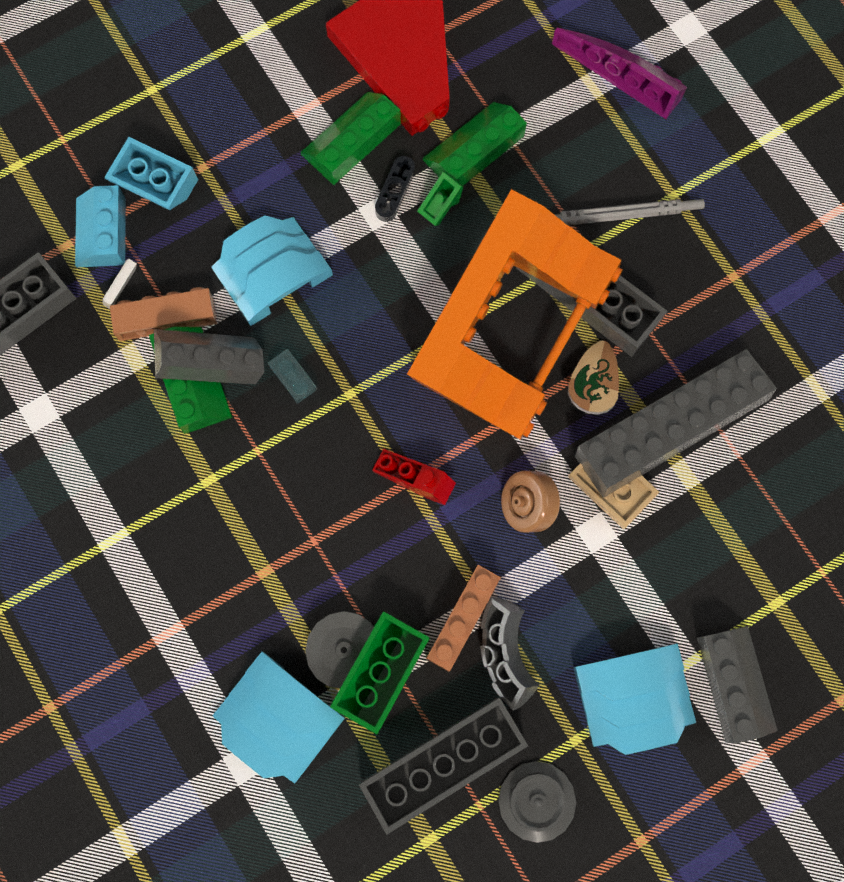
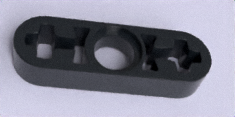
[375,156,415,222]

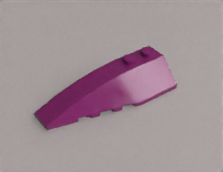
[552,27,687,119]

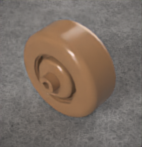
[501,471,560,533]

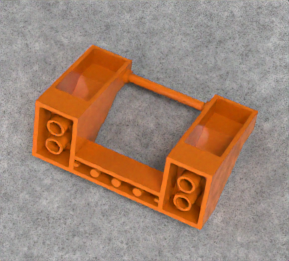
[407,189,623,440]

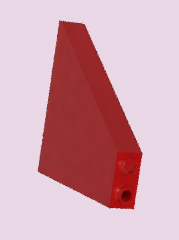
[326,0,449,136]

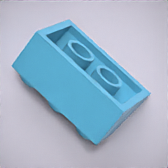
[105,137,198,210]
[75,185,126,267]

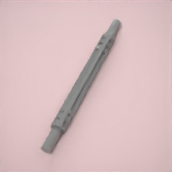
[555,199,705,225]

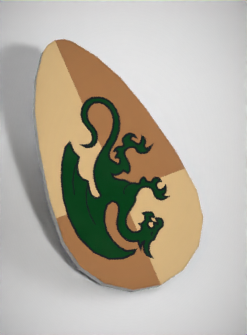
[568,341,619,415]

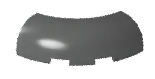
[480,597,540,710]

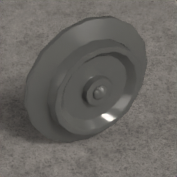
[305,611,374,689]
[498,761,576,843]

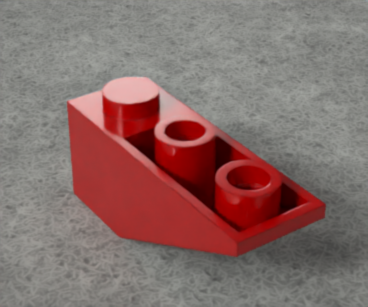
[372,449,456,505]

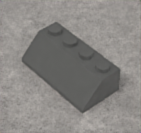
[154,329,264,385]
[697,626,778,744]

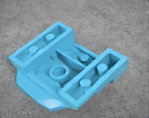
[211,216,333,326]
[573,644,696,755]
[213,652,345,783]

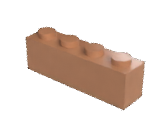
[110,287,217,341]
[426,565,501,672]

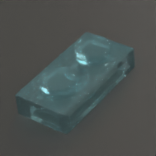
[268,349,318,404]

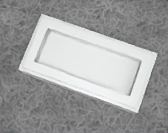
[103,259,137,309]

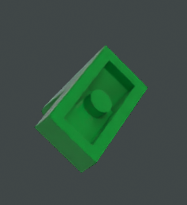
[417,171,463,226]

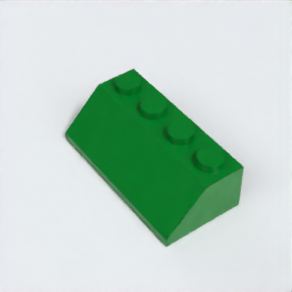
[300,92,401,185]
[423,102,527,186]
[149,327,232,434]
[330,611,430,734]

